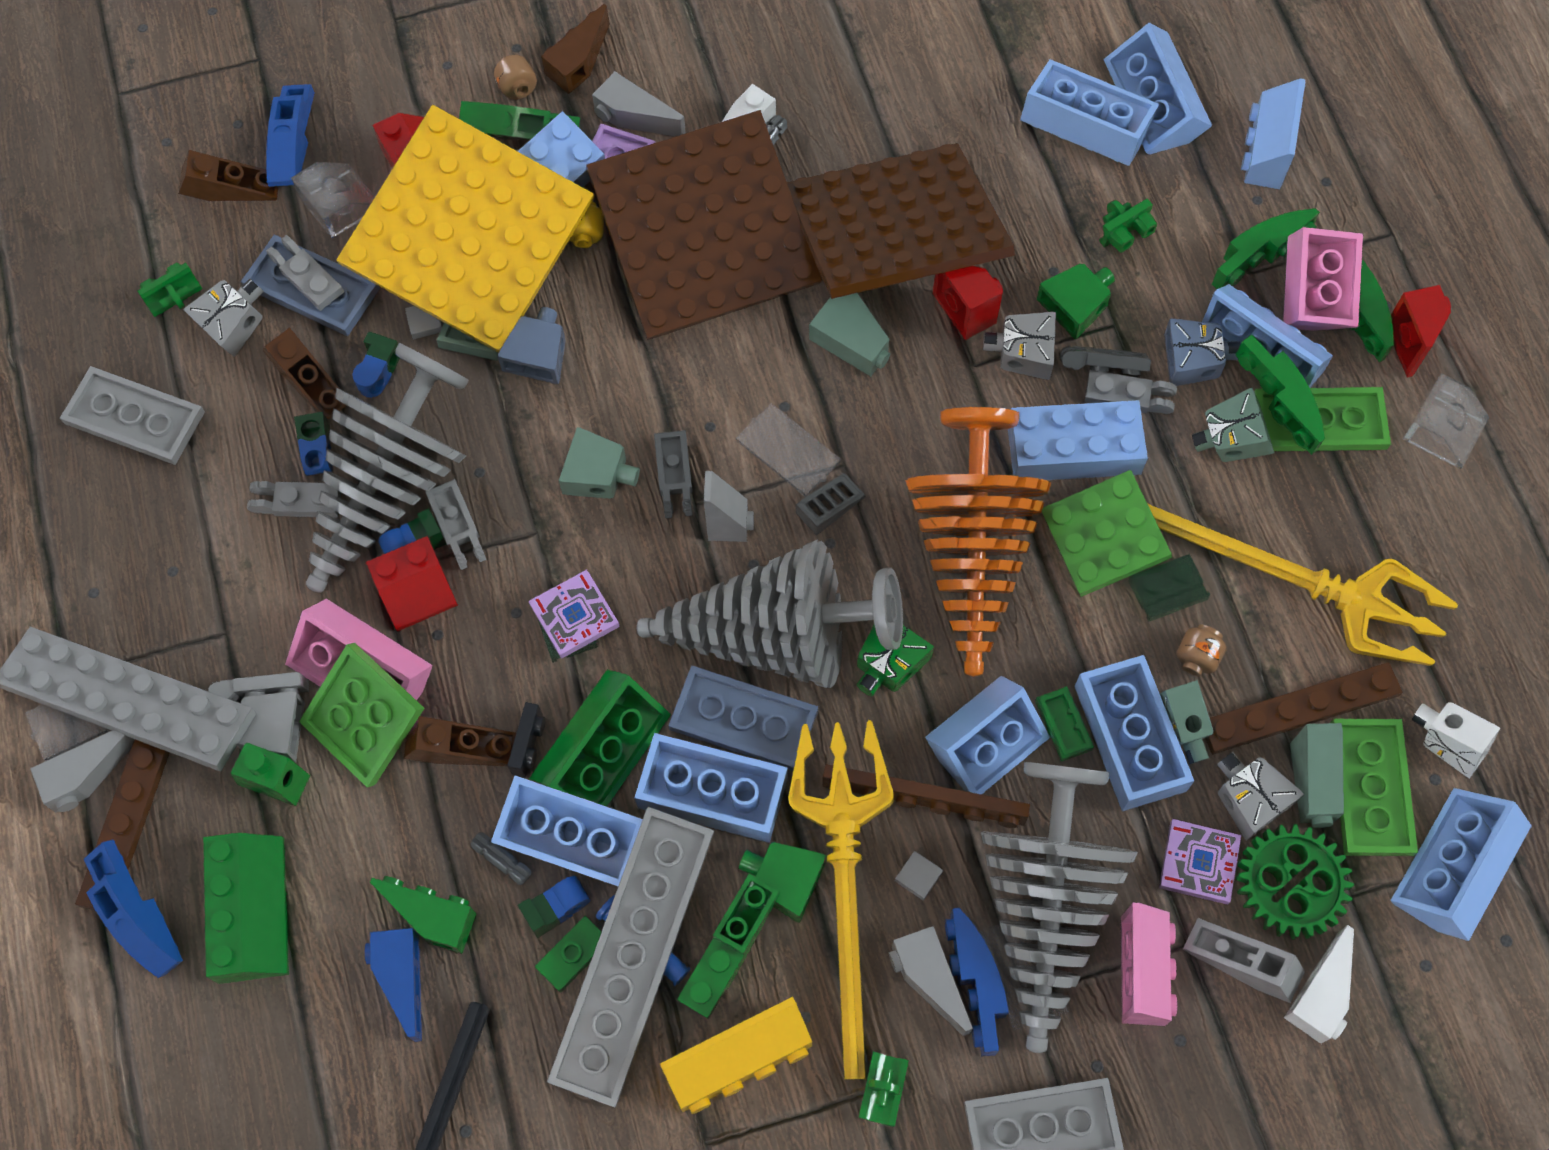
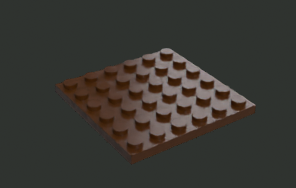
[586,110,822,340]
[787,143,1015,299]

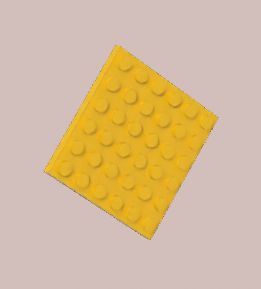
[336,104,594,353]

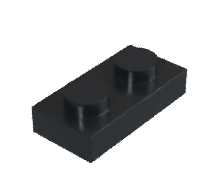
[508,702,546,778]

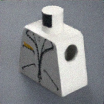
[1412,702,1500,779]

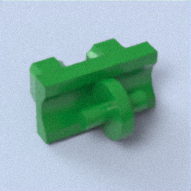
[1099,198,1157,253]
[137,262,202,317]
[859,1051,909,1127]

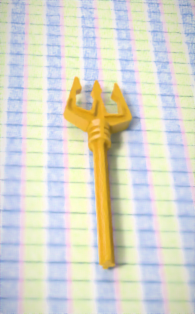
[1148,504,1458,666]
[788,720,894,1080]

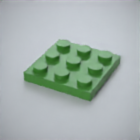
[1042,470,1172,597]
[299,643,425,787]

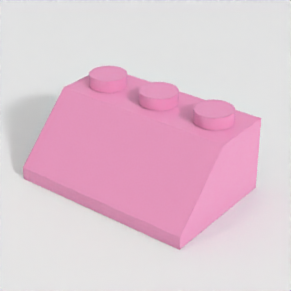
[1283,227,1363,331]
[1121,903,1177,1026]

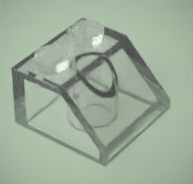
[291,162,375,238]
[1403,373,1489,469]

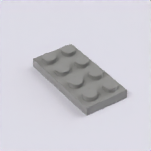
[60,366,205,465]
[964,1078,1124,1150]

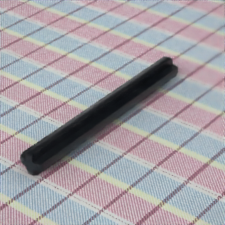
[415,1002,490,1150]

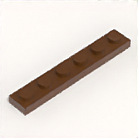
[1205,662,1403,755]
[75,739,170,910]
[822,764,1030,828]

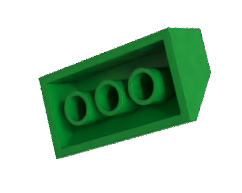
[529,669,671,807]
[203,833,289,984]

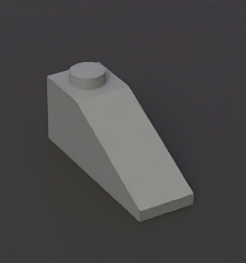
[592,71,686,137]
[704,471,754,542]
[30,730,135,812]
[1183,918,1305,1003]
[888,926,973,1036]

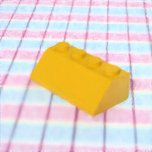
[660,997,812,1114]

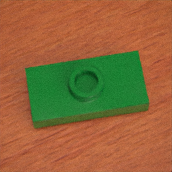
[1035,686,1094,762]
[535,916,602,993]

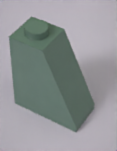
[809,293,890,377]
[1290,723,1344,828]

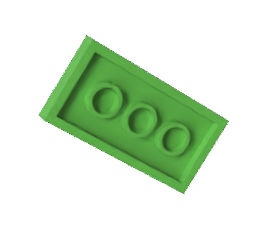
[1254,387,1391,451]
[1330,719,1418,856]

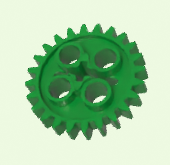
[1235,824,1354,940]

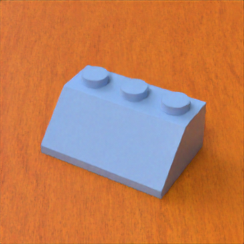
[1241,79,1306,189]
[925,676,1050,794]

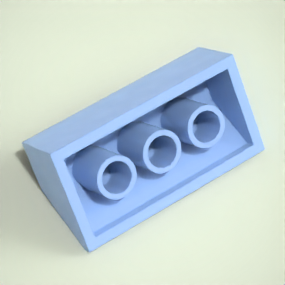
[1103,23,1212,154]
[1020,59,1159,166]
[1202,284,1333,388]
[491,776,643,886]
[1390,788,1532,941]

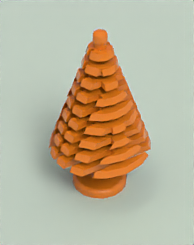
[905,407,1051,677]

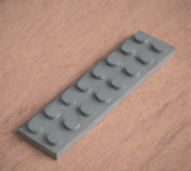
[0,627,256,772]
[547,807,715,1108]

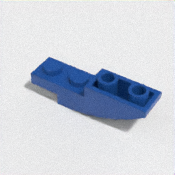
[266,84,315,187]
[84,840,183,978]
[945,908,1009,1057]

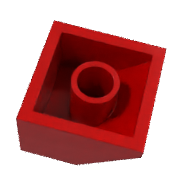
[372,113,424,169]
[932,266,1003,340]
[1391,285,1451,377]
[366,536,458,632]

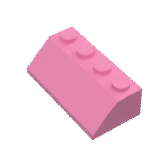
[285,599,433,700]

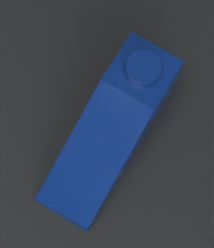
[365,928,422,1042]

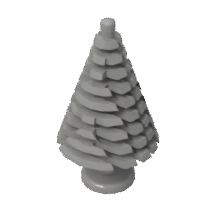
[306,343,469,593]
[636,539,903,688]
[981,762,1138,1053]

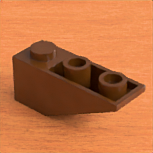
[541,4,610,94]
[178,150,278,201]
[263,327,347,420]
[404,716,516,766]

